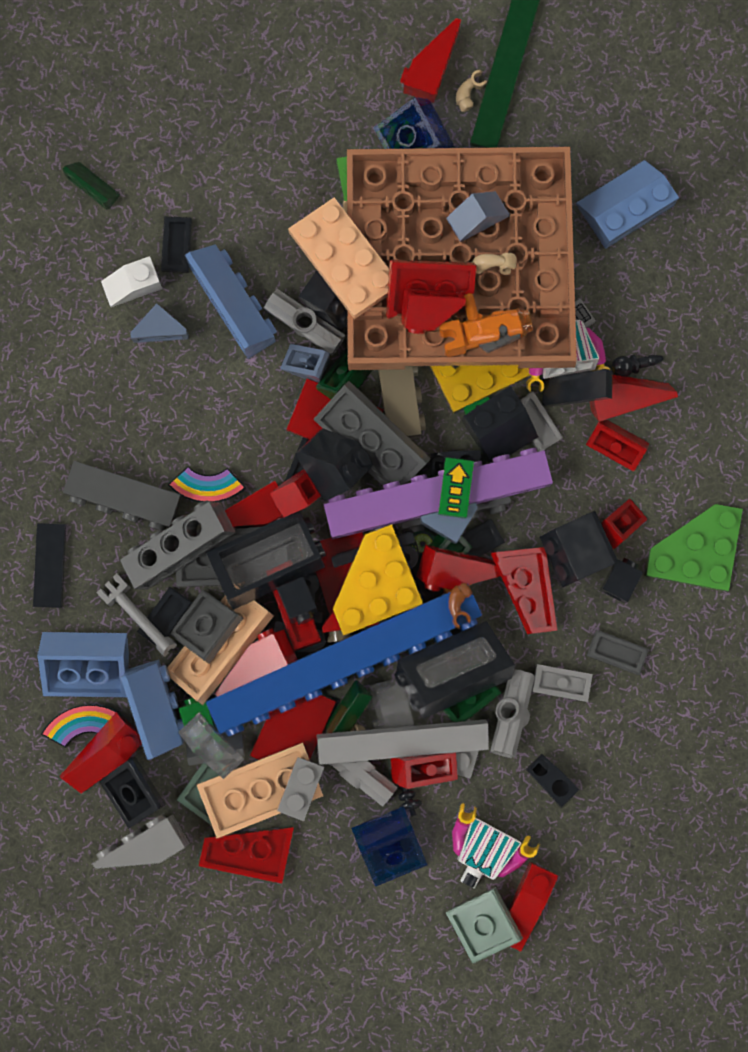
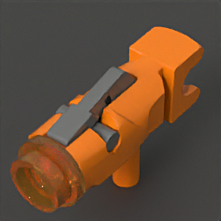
[439,294,533,357]

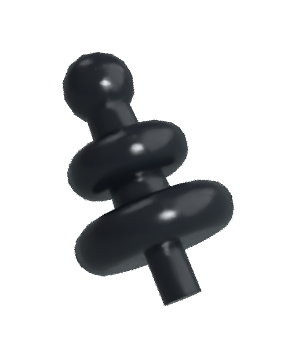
[398,785,422,817]

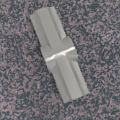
[264,289,345,356]
[490,669,535,758]
[317,752,398,807]

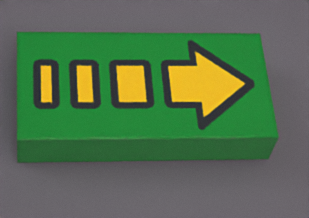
[438,458,474,519]

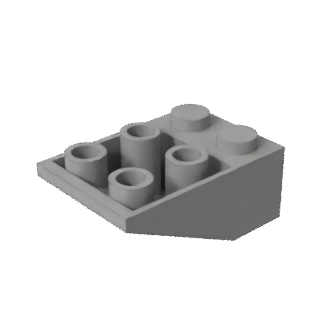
[92,813,190,869]

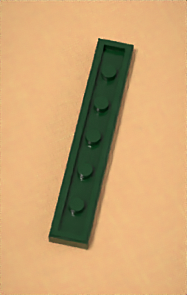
[470,0,540,148]

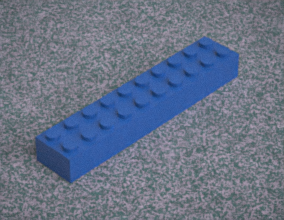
[206,585,482,737]

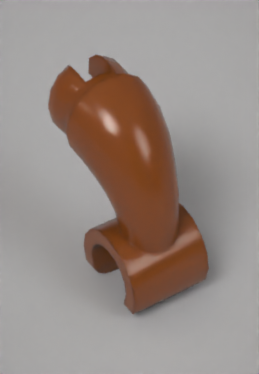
[448,583,472,629]

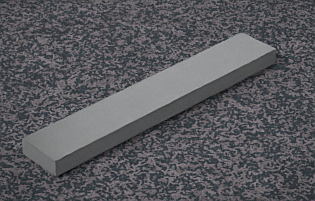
[317,720,489,765]

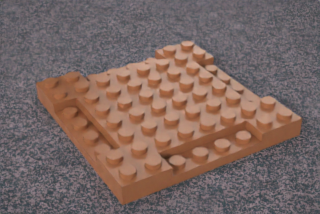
[347,147,577,370]

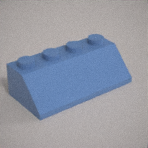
[185,244,277,359]

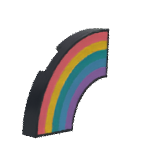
[168,466,246,503]
[41,705,119,748]

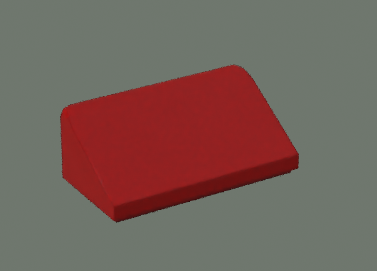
[586,419,649,472]

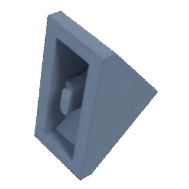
[447,191,510,243]
[130,303,189,343]
[280,344,330,383]
[420,503,477,544]

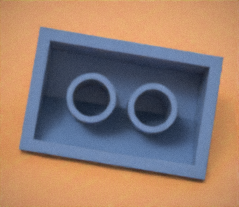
[576,160,679,249]
[38,632,129,697]
[121,659,187,760]

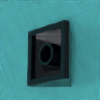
[99,757,166,829]

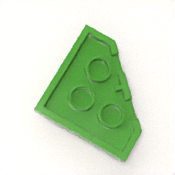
[645,504,743,591]

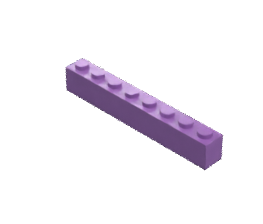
[324,448,553,540]

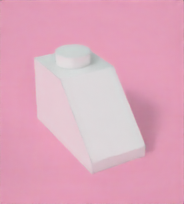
[101,256,162,307]

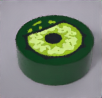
[409,530,435,556]

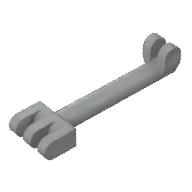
[96,573,177,657]

